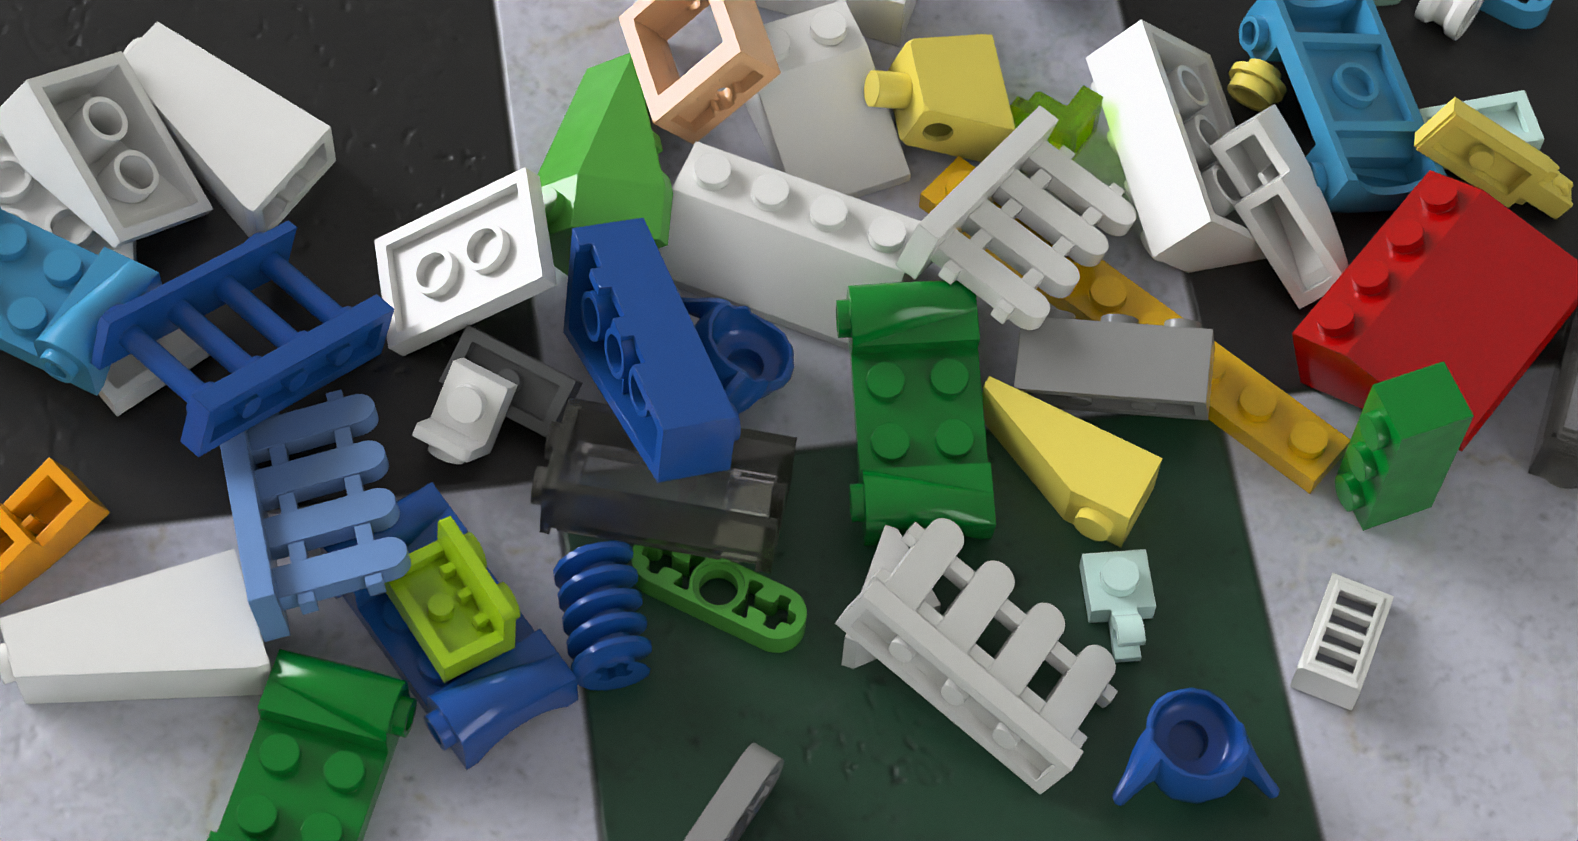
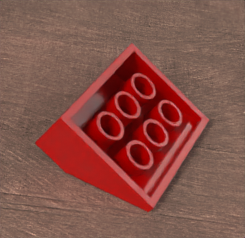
[1292,170,1578,451]

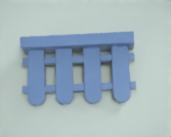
[220,389,411,642]

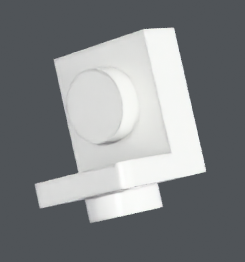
[412,358,518,464]

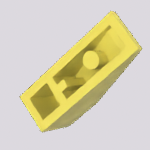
[982,376,1163,548]

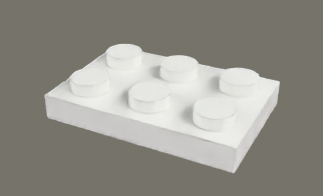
[374,167,557,356]

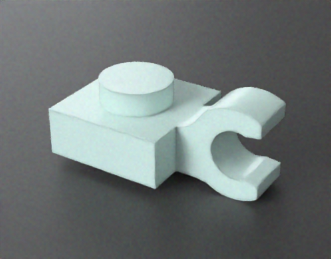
[1079,549,1156,663]

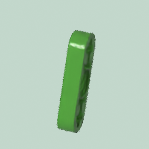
[631,531,807,653]

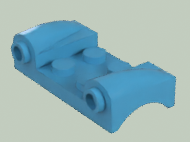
[1239,0,1446,213]
[0,207,162,396]

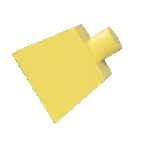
[864,34,1015,162]

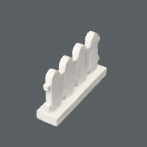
[895,105,1137,330]
[835,518,1118,795]

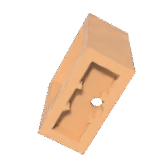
[619,0,781,145]

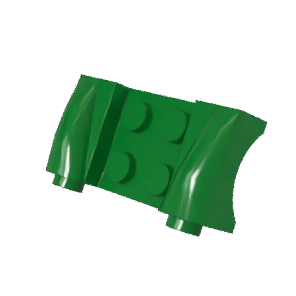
[836,280,996,546]
[206,649,417,841]

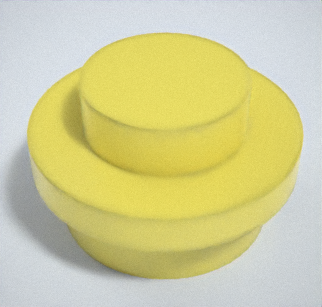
[1227,58,1286,112]

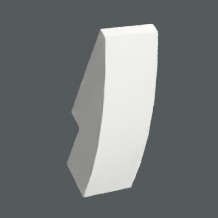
[1209,104,1349,309]

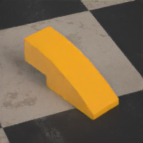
[0,457,111,604]

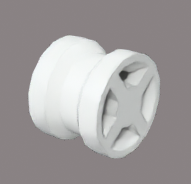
[1415,0,1484,40]

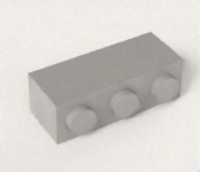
[1014,309,1215,420]

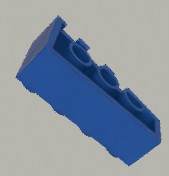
[563,217,741,483]

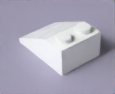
[744,0,911,198]
[0,51,213,248]

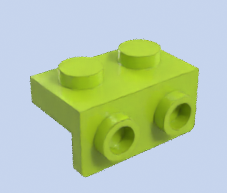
[385,516,521,683]

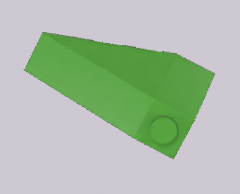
[537,53,673,276]

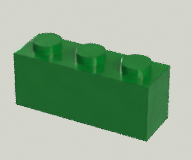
[1335,361,1474,531]

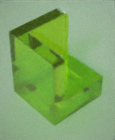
[1010,85,1104,161]

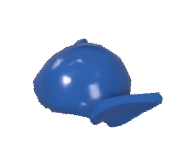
[681,297,794,414]
[1112,688,1279,806]

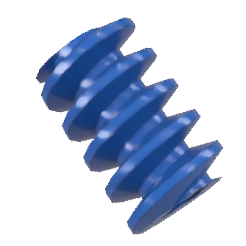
[553,541,652,690]

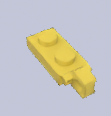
[1414,97,1573,220]

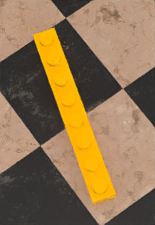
[919,156,1350,494]

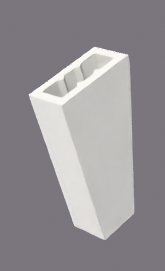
[123,21,336,237]
[0,549,271,704]

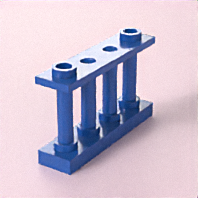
[91,220,394,457]

